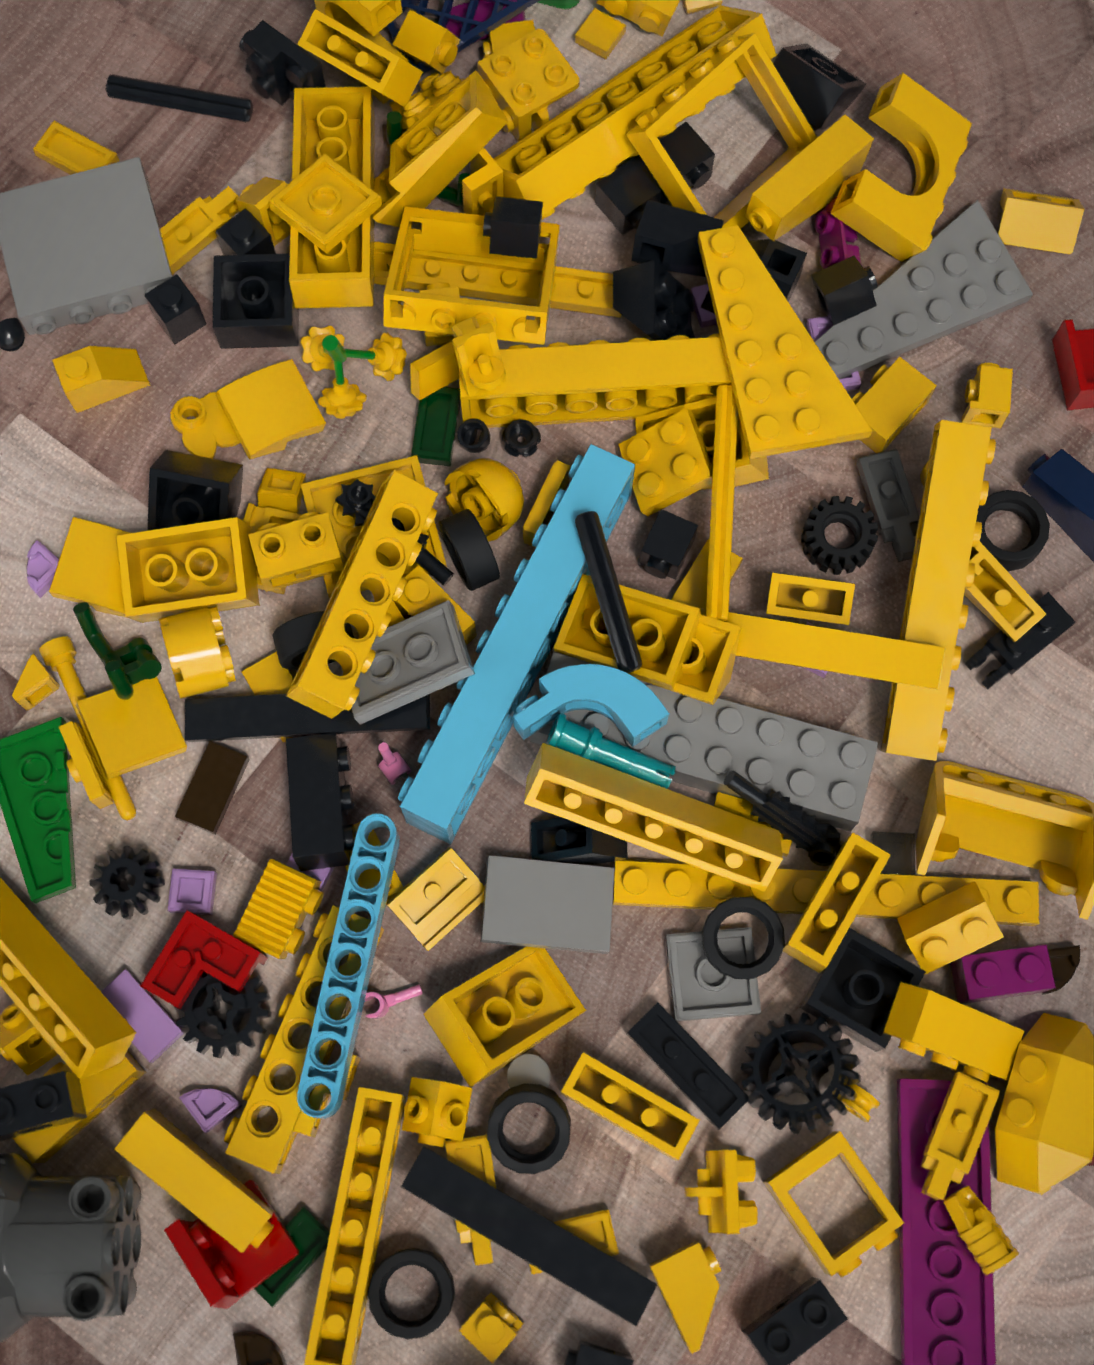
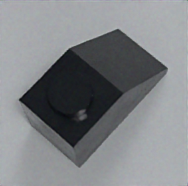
[531,817,628,864]

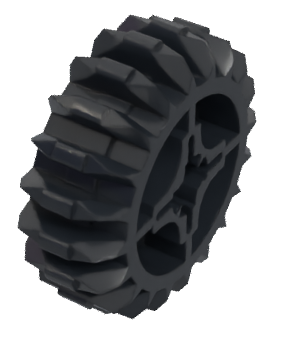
[741,1012,861,1134]

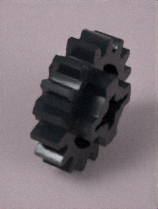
[175,973,272,1058]

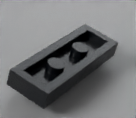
[626,1003,748,1130]

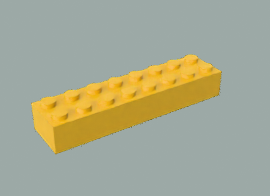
[494,5,777,219]
[458,333,732,428]

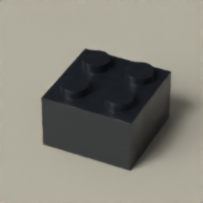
[213,253,299,349]
[800,928,926,1052]

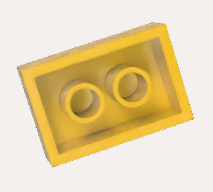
[116,517,260,623]

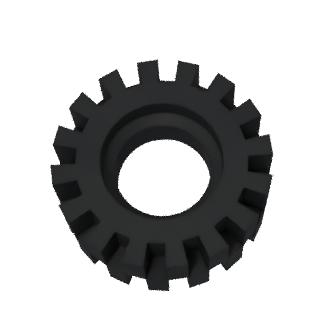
[801,496,878,575]

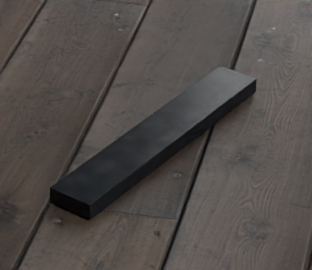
[185,694,430,742]
[401,1146,658,1326]

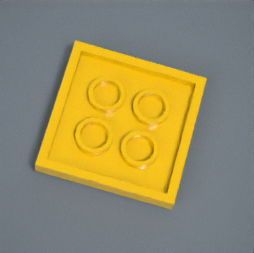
[301,455,447,599]

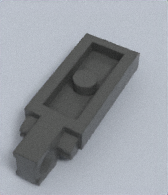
[856,449,919,562]

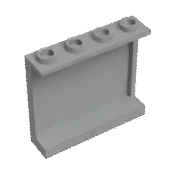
[0,157,173,335]

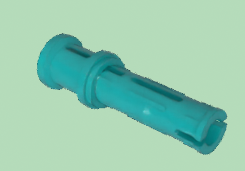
[546,712,676,789]

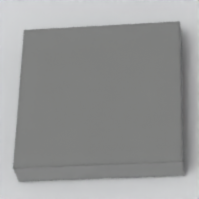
[666,927,761,1022]

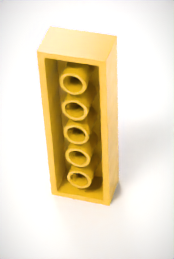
[289,86,375,308]

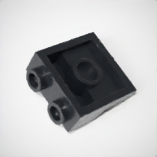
[239,20,326,106]

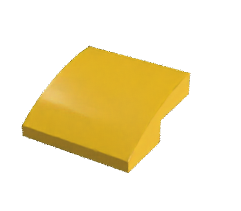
[216,359,326,460]
[49,517,129,618]

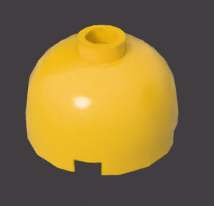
[444,458,524,541]

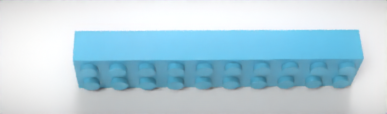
[398,444,635,845]

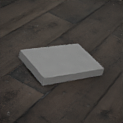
[340,600,475,724]
[480,855,615,954]

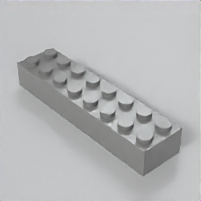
[530,652,878,832]

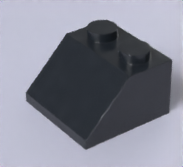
[773,43,866,131]
[147,450,243,531]

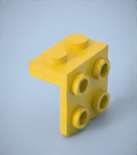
[477,29,580,142]

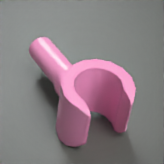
[378,742,412,785]
[364,984,423,1019]

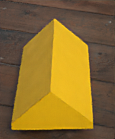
[372,70,508,227]
[553,574,741,705]

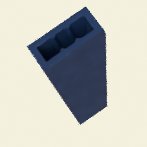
[1022,449,1094,563]

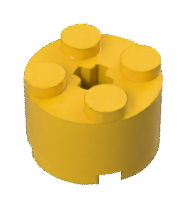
[159,607,236,699]

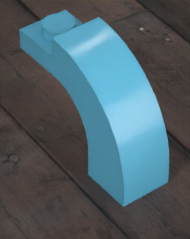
[513,664,670,747]

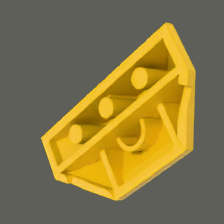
[995,1013,1094,1195]

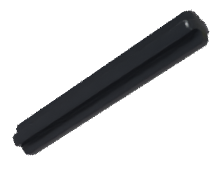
[106,74,253,122]
[575,511,642,673]

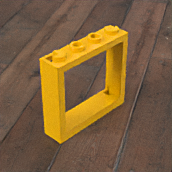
[626,33,817,229]
[384,207,560,345]

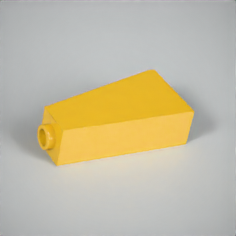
[745,114,874,242]
[114,1108,274,1253]

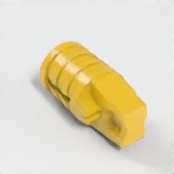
[944,1186,1019,1275]

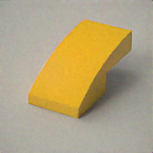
[293,1055,361,1137]

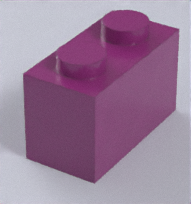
[950,944,1055,1004]

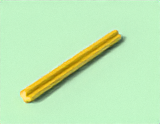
[706,384,738,622]

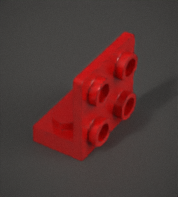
[164,1180,299,1309]

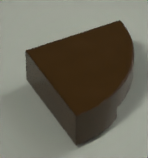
[1042,945,1081,995]
[233,1331,287,1365]

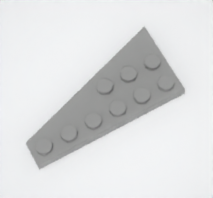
[815,200,1033,379]

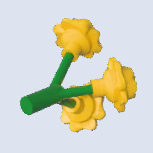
[300,325,407,419]

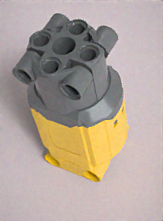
[0,1153,142,1343]

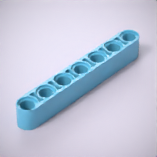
[297,814,399,1119]

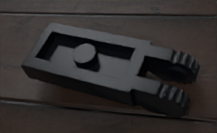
[965,592,1076,690]

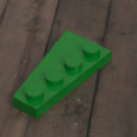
[0,717,76,904]

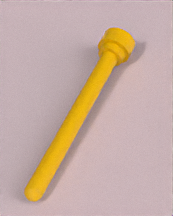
[39,636,136,820]

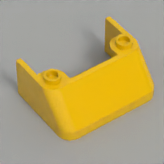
[916,761,1094,920]

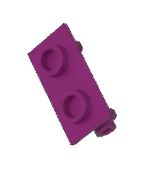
[816,196,862,269]

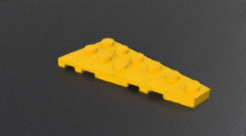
[697,225,873,459]

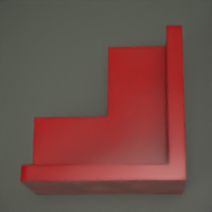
[1052,319,1094,411]
[140,910,268,1009]

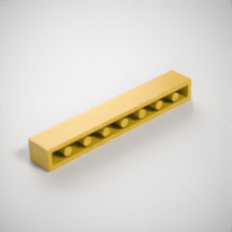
[881,420,996,761]

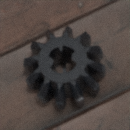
[90,846,165,920]

